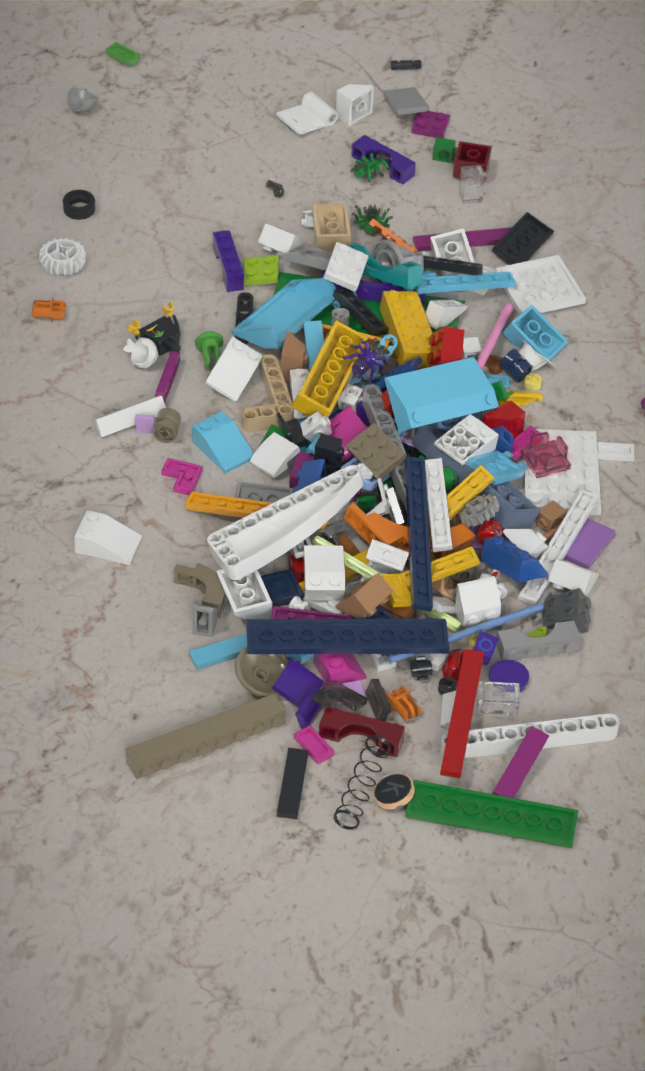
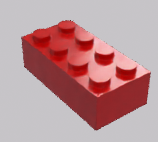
[427,326,465,367]

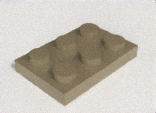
[345,423,406,480]

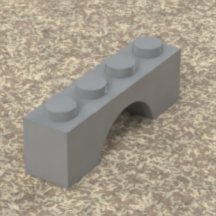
[497,620,581,661]

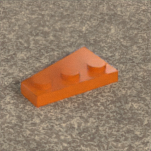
[369,219,418,253]

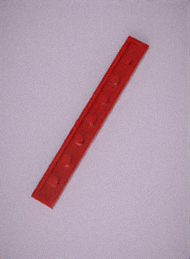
[440,649,484,779]

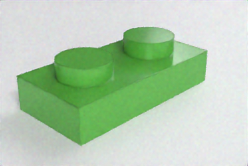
[106,42,140,66]

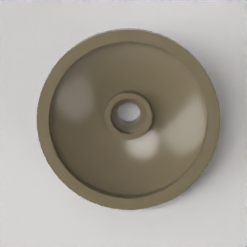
[235,647,289,698]

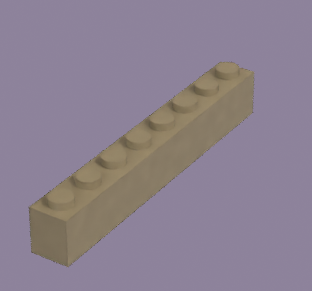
[126,693,286,779]

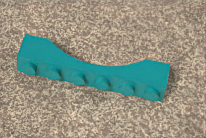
[346,243,422,290]

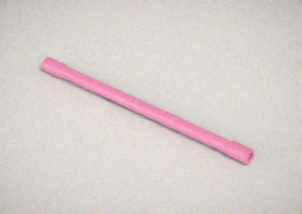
[476,303,514,369]

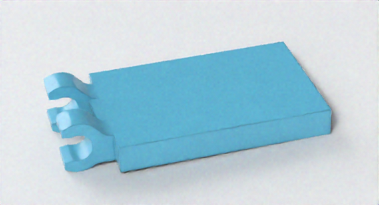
[466,450,528,485]

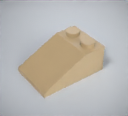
[312,204,351,252]

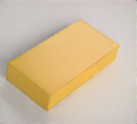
[382,573,412,607]

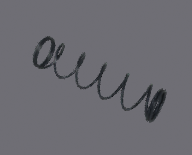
[333,736,391,830]

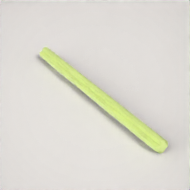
[312,535,461,632]

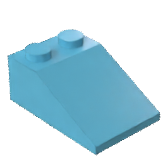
[502,304,568,360]
[192,411,254,473]

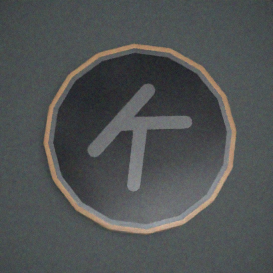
[373,773,415,810]

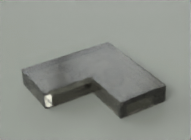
[312,680,368,711]

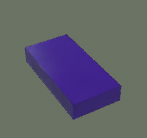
[295,686,324,729]

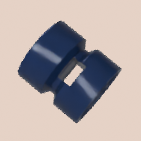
[499,349,533,383]

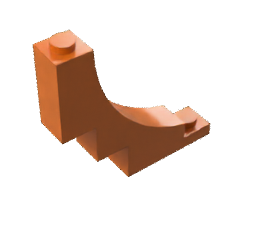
[343,503,476,560]

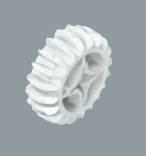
[39,237,86,276]

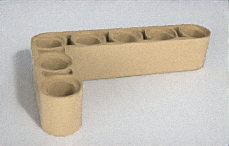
[241,354,294,432]

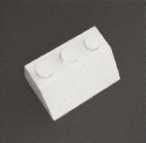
[216,569,272,620]

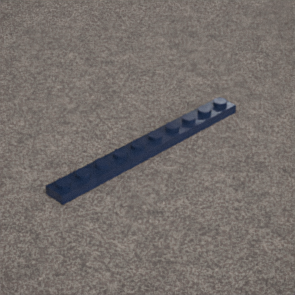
[404,456,433,612]

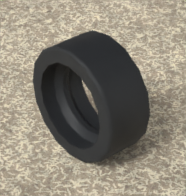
[63,190,95,220]

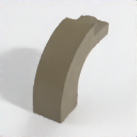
[174,563,225,618]

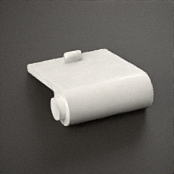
[276,92,339,135]

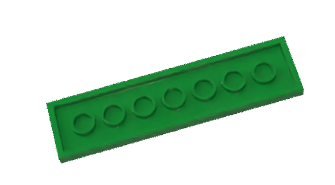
[406,780,579,848]

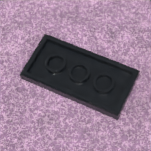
[491,212,554,265]

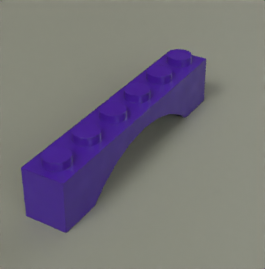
[321,270,426,308]

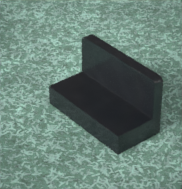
[276,413,309,448]

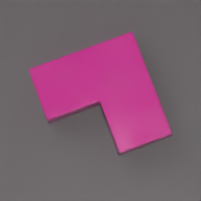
[162,458,203,495]

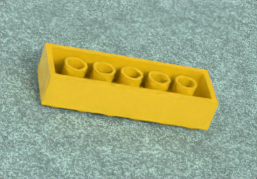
[380,290,432,370]
[291,320,368,417]

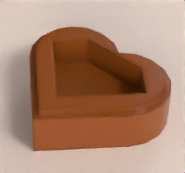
[485,355,503,375]

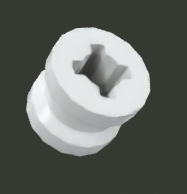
[288,596,311,610]

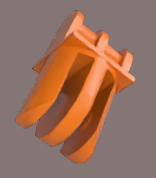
[32,297,66,322]
[385,686,422,721]

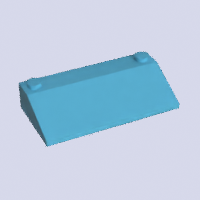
[231,278,336,350]
[384,357,499,432]

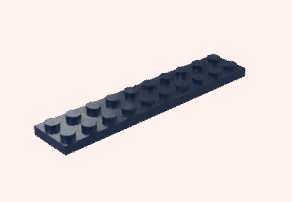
[246,618,449,655]

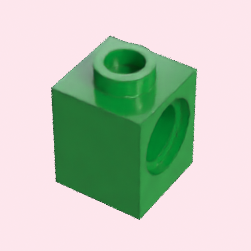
[432,137,458,163]

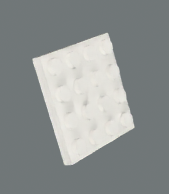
[495,255,586,315]

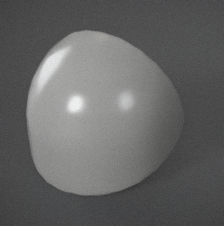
[68,88,97,113]

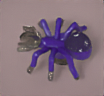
[343,338,389,384]

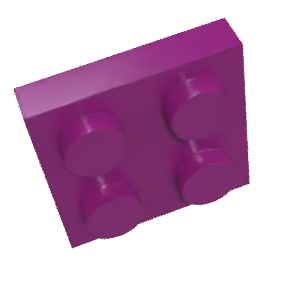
[411,111,450,138]

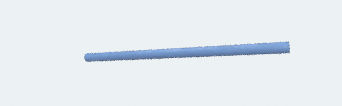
[387,603,544,664]

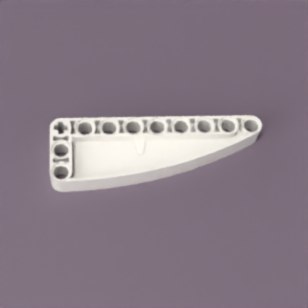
[207,465,363,580]

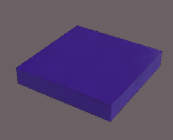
[271,659,325,708]

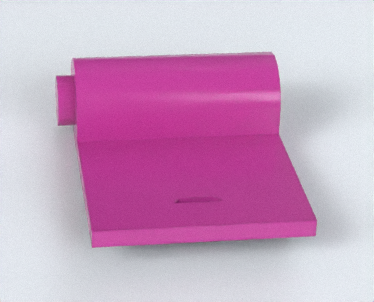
[329,406,368,461]

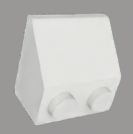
[336,84,374,126]
[258,223,306,256]
[548,559,599,595]
[455,576,501,627]

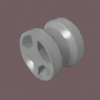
[331,308,349,327]

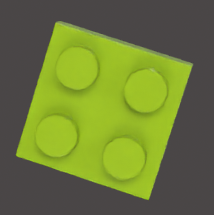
[244,255,280,286]

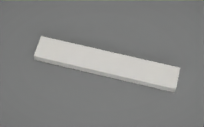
[425,458,453,552]

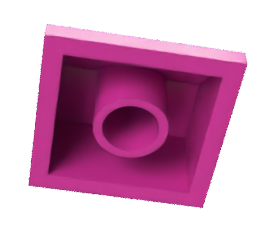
[313,654,366,686]

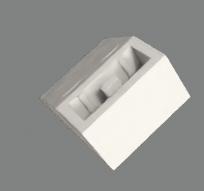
[434,414,499,465]

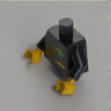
[127,302,181,355]

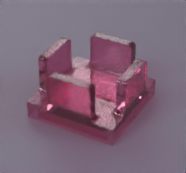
[521,432,571,478]

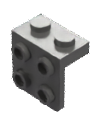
[543,588,591,633]

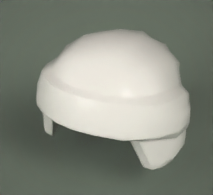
[123,338,158,368]

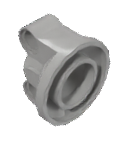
[370,239,424,283]

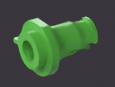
[195,331,224,371]

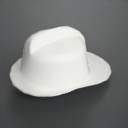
[519,340,555,370]

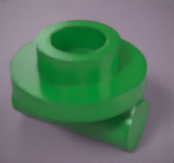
[356,494,376,511]

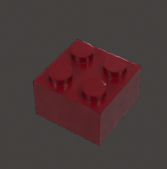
[453,141,492,182]

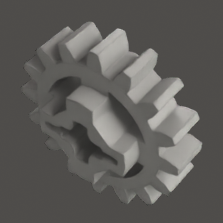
[458,494,500,527]

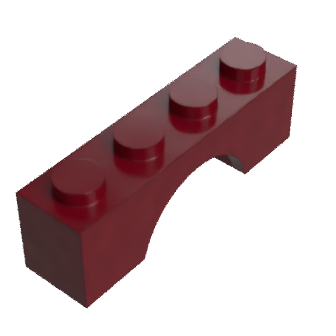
[319,706,405,757]

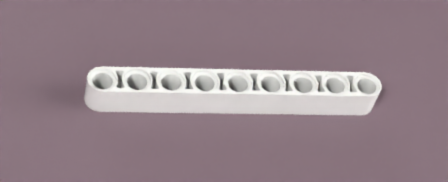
[440,713,619,758]

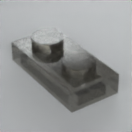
[365,679,391,721]

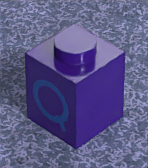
[472,631,499,665]

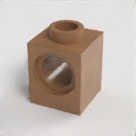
[536,500,567,532]

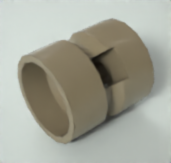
[153,408,181,443]

